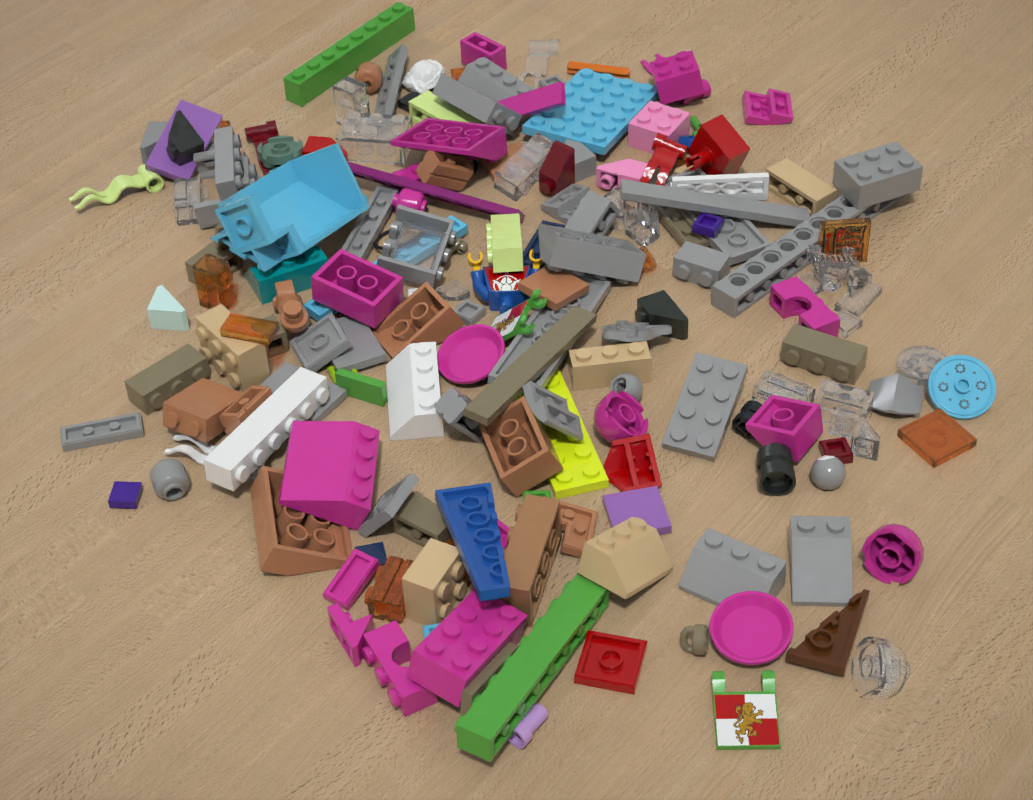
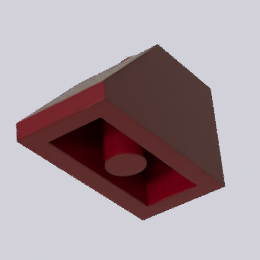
[539,140,575,197]

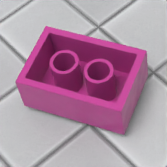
[311,249,403,329]

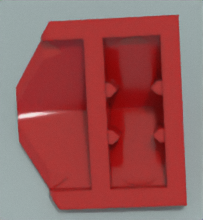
[604,433,662,492]

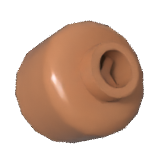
[354,62,383,94]

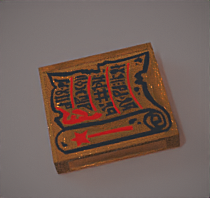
[816,217,871,265]

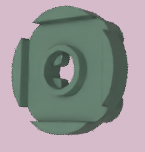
[257,136,303,168]

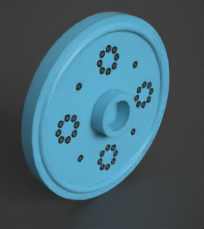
[927,355,996,420]

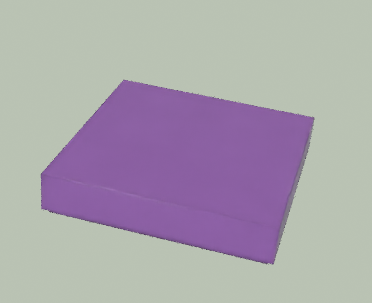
[602,486,672,535]

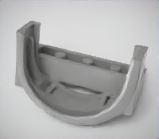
[193,126,260,229]

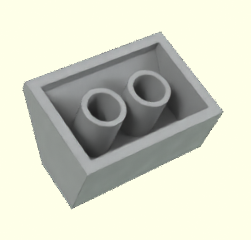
[679,528,787,606]

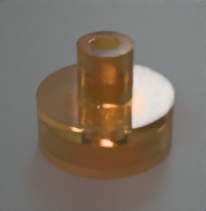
[639,245,657,271]

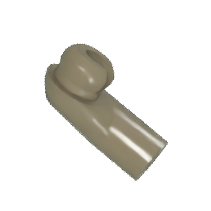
[442,237,468,265]

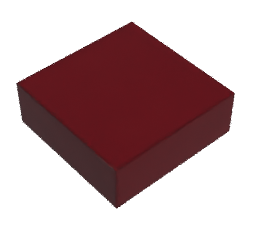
[818,437,854,464]

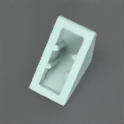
[147,285,190,331]

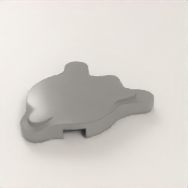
[602,320,672,342]

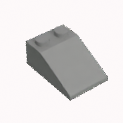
[788,516,853,607]

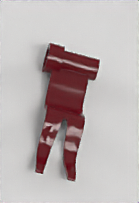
[244,120,281,176]

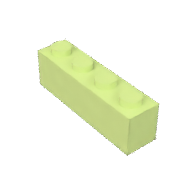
[408,90,488,125]
[486,213,524,273]

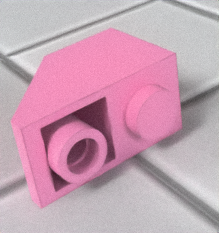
[596,159,650,193]

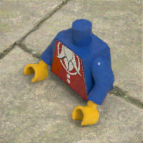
[468,249,544,314]

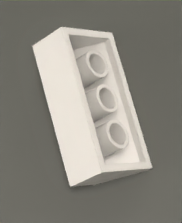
[386,341,444,441]

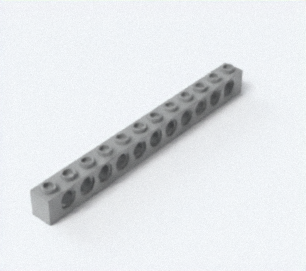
[711,194,907,318]

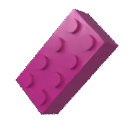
[406,589,528,708]

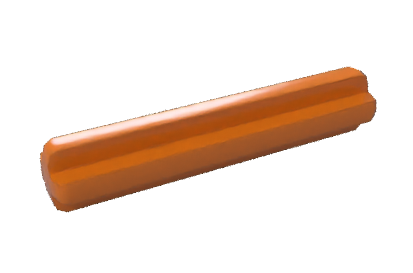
[567,61,631,79]

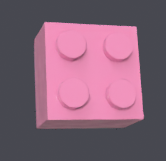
[628,101,690,154]

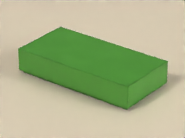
[335,368,388,407]

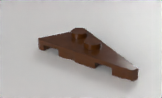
[786,589,870,677]

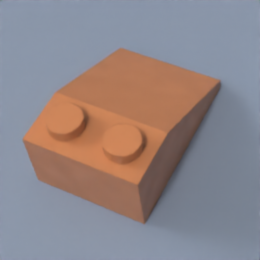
[371,281,465,358]

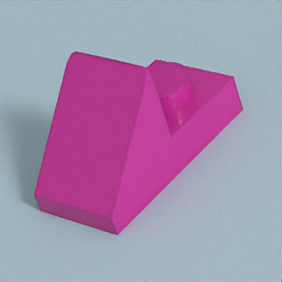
[327,603,374,667]

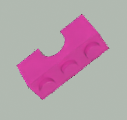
[769,276,840,337]
[361,620,438,717]

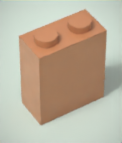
[163,378,243,443]

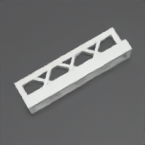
[670,173,769,200]

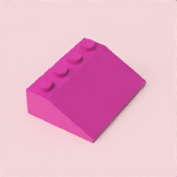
[390,118,508,162]
[278,421,380,531]

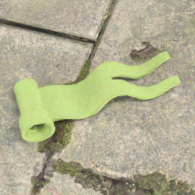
[69,164,164,210]

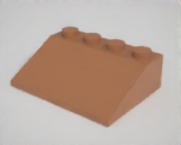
[250,466,352,576]

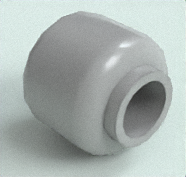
[150,459,190,501]

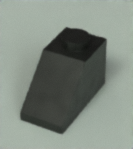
[166,110,205,166]
[635,290,689,340]

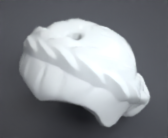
[402,59,445,94]

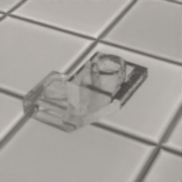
[829,407,881,461]

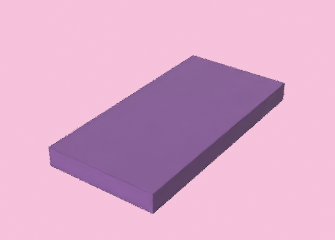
[145,100,223,185]

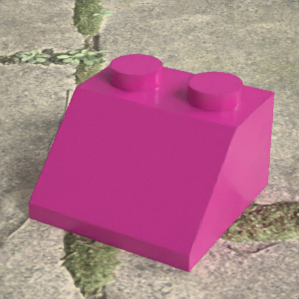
[745,394,823,462]

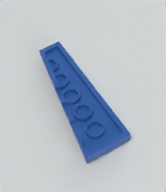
[435,482,510,601]

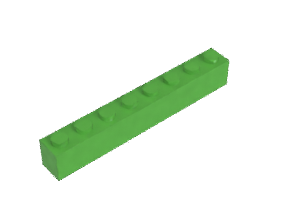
[283,2,415,107]
[455,573,610,762]

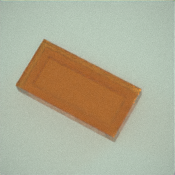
[220,313,280,345]

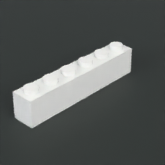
[203,367,329,492]

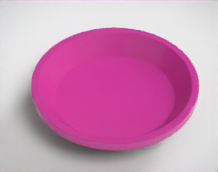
[437,324,505,384]
[709,591,794,665]

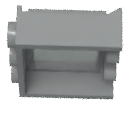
[377,204,457,288]

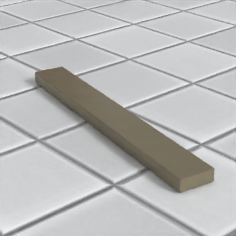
[463,305,597,426]

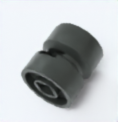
[756,443,796,496]

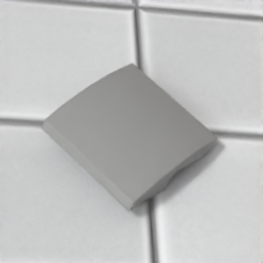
[540,183,590,225]
[523,381,584,441]

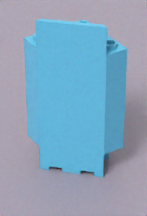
[210,143,369,272]

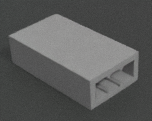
[432,73,523,135]

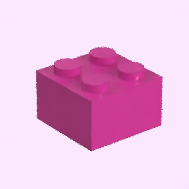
[649,51,705,105]

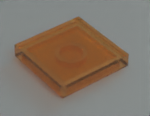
[897,408,977,468]

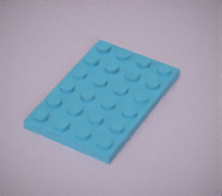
[522,68,659,155]

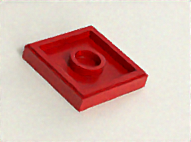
[574,630,648,695]

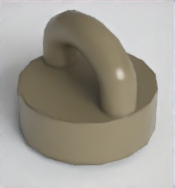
[680,624,709,655]

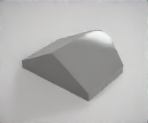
[865,373,924,418]

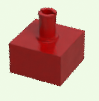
[685,114,751,175]

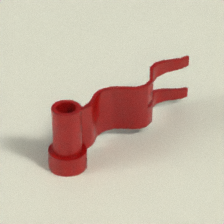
[640,132,687,186]

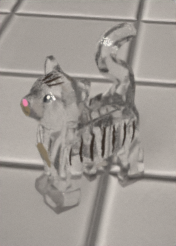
[806,245,872,298]

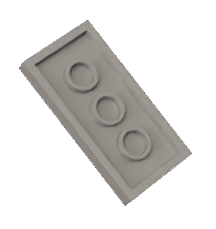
[662,352,748,462]

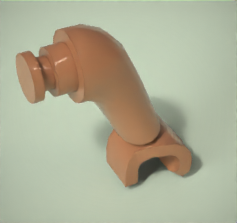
[272,279,310,334]

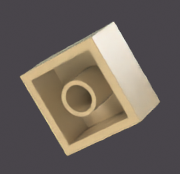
[401,538,467,625]

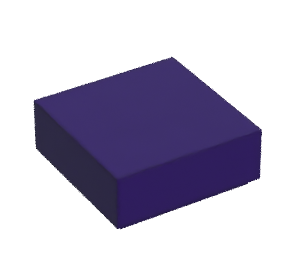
[692,213,724,239]
[108,481,143,509]

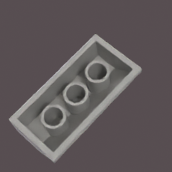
[458,57,535,126]
[538,223,647,284]

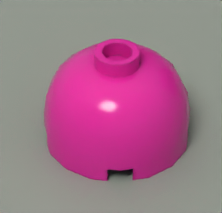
[593,390,648,444]
[862,523,924,584]

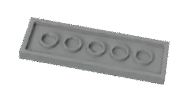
[664,168,771,266]

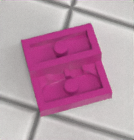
[742,88,794,125]

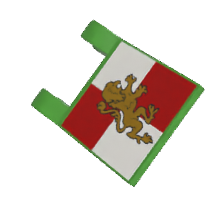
[491,289,548,341]
[711,670,781,750]

